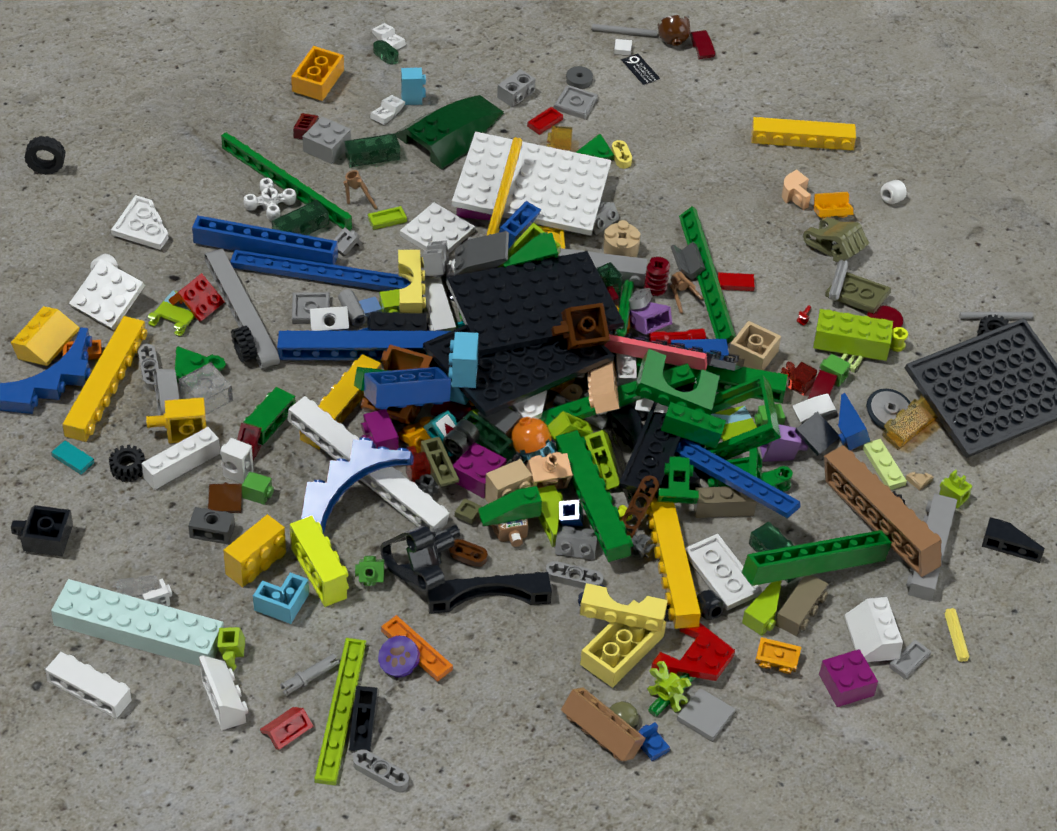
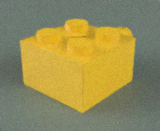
[146,397,207,444]

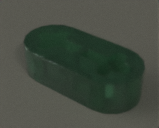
[373,40,399,65]

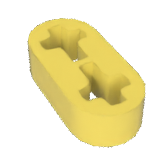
[611,140,632,169]

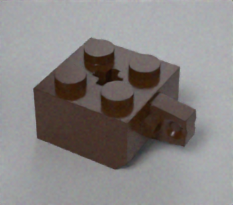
[551,303,610,350]

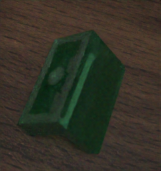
[596,262,623,301]

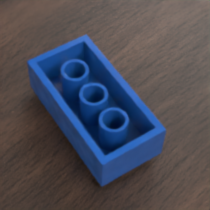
[364,367,451,409]

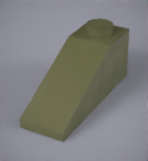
[421,437,459,487]

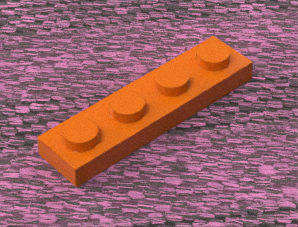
[381,615,453,682]

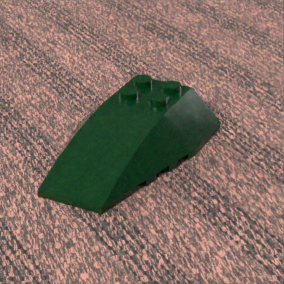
[395,95,504,170]

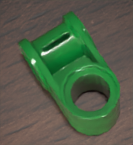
[762,466,793,492]

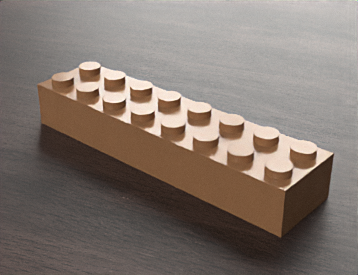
[824,445,942,577]

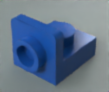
[639,722,670,761]

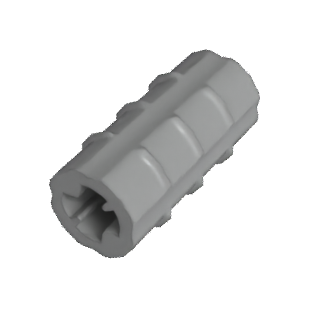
[338,289,367,327]

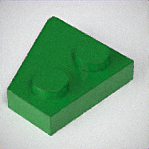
[576,134,614,161]
[175,346,207,388]

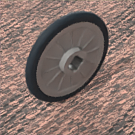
[866,388,914,431]

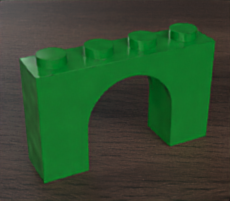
[634,349,719,414]

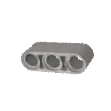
[154,369,179,415]

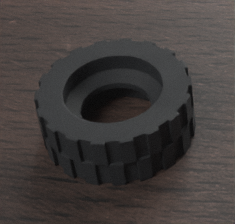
[24,136,66,175]

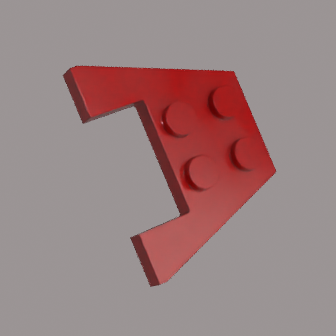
[651,622,735,681]

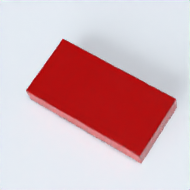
[527,107,563,135]
[717,272,755,291]

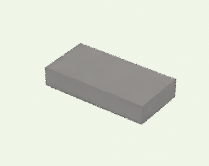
[889,640,931,679]

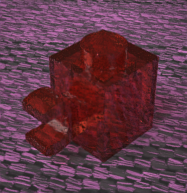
[781,361,817,396]
[406,445,431,483]

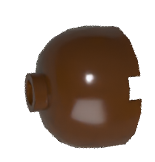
[657,15,690,46]

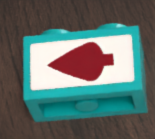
[424,411,457,457]

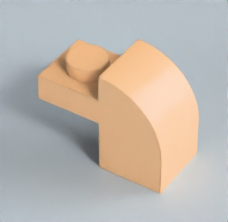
[782,170,811,210]

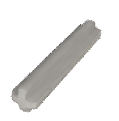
[829,260,848,301]

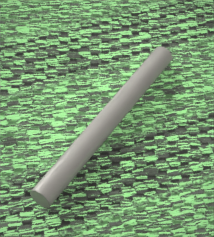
[592,24,657,37]
[959,312,1033,319]

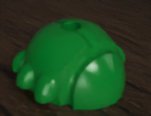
[202,354,226,373]

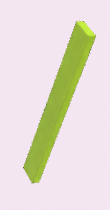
[314,638,366,786]

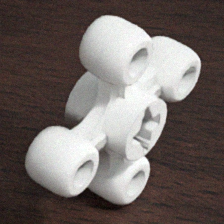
[243,178,296,221]

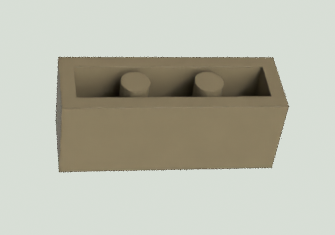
[693,487,757,518]
[775,575,828,637]

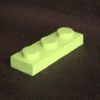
[862,439,907,490]

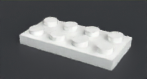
[685,534,762,610]

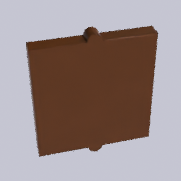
[208,482,242,513]

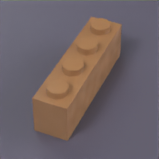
[561,687,646,761]

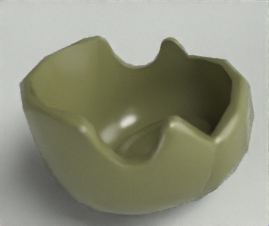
[609,701,639,728]

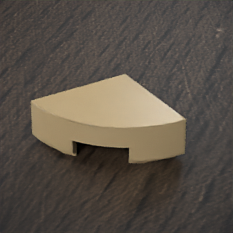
[906,472,934,491]

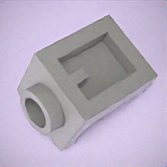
[334,227,362,256]

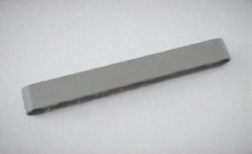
[204,249,280,369]

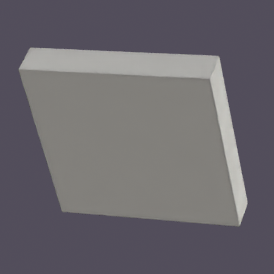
[554,85,598,119]
[292,292,330,324]
[677,688,735,741]

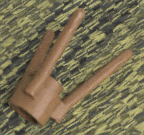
[343,170,377,209]
[670,272,703,314]

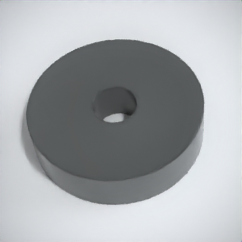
[566,66,593,89]

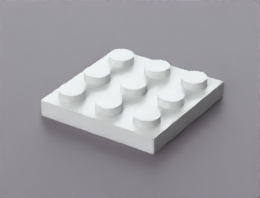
[400,202,475,253]
[69,258,145,330]

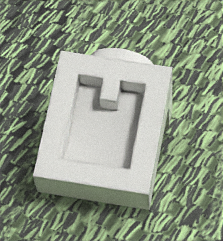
[142,578,172,606]

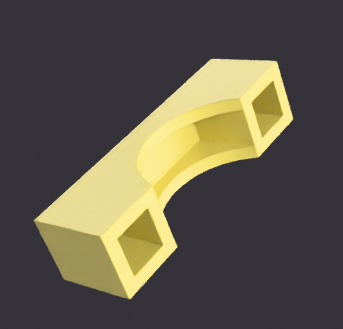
[398,250,426,313]
[580,583,668,632]

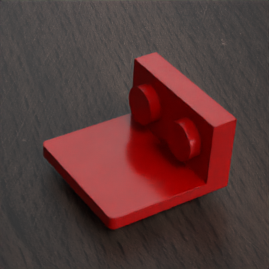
[168,273,225,322]

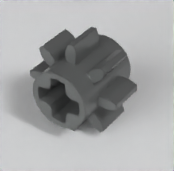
[415,474,438,497]
[630,534,654,559]

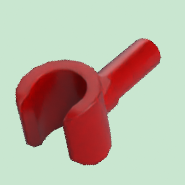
[797,305,811,326]

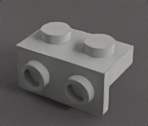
[592,200,619,235]
[555,526,598,559]

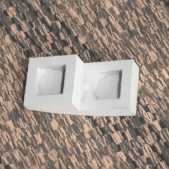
[372,23,406,51]
[370,95,405,125]
[793,394,836,424]

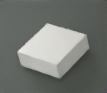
[614,39,632,56]

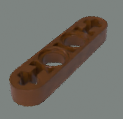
[621,475,660,539]

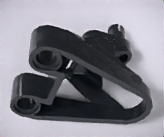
[380,525,461,592]

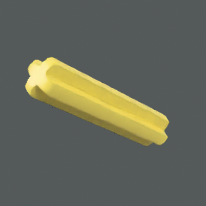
[945,608,969,662]

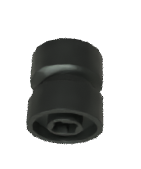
[443,419,480,456]

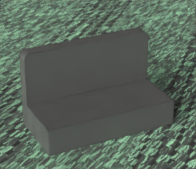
[671,242,706,280]

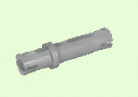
[553,394,609,430]
[280,653,340,696]

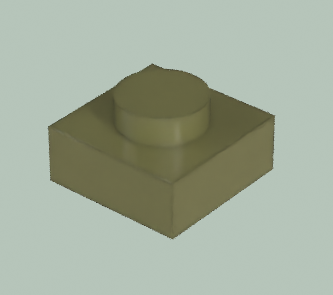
[455,498,482,524]

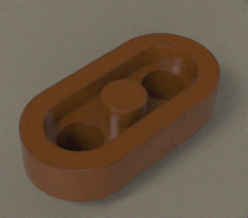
[449,539,488,567]

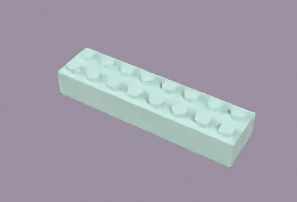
[51,579,224,666]

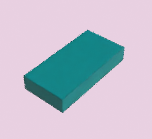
[51,440,95,475]

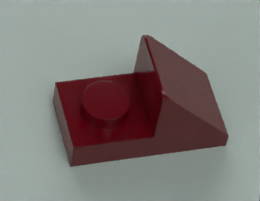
[237,422,262,461]

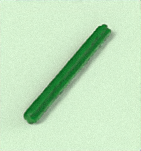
[615,280,634,337]

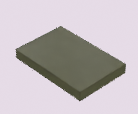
[825,272,891,314]

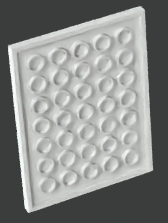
[452,132,611,236]

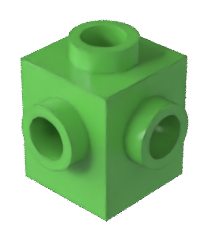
[355,556,384,586]

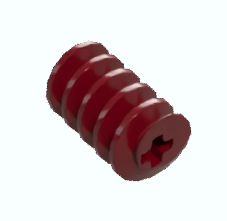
[644,257,670,296]

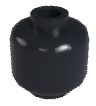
[697,589,724,620]

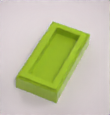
[368,206,407,230]

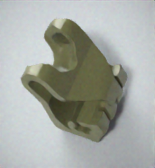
[803,217,869,262]

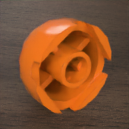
[512,417,552,453]

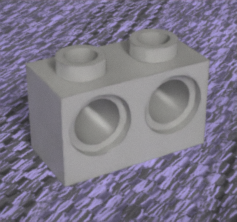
[497,69,535,107]

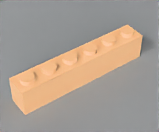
[588,352,619,414]

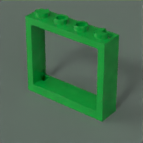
[701,375,781,460]

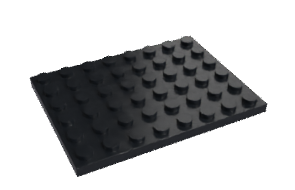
[446,251,624,356]
[904,318,1057,458]
[423,325,614,417]

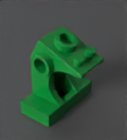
[657,457,699,504]

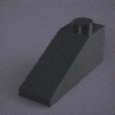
[981,517,1045,563]
[349,686,379,752]

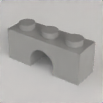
[423,240,449,278]

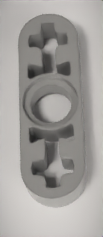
[629,288,652,310]
[138,344,159,390]
[546,561,603,589]
[353,750,409,792]

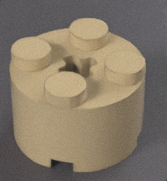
[603,220,641,257]

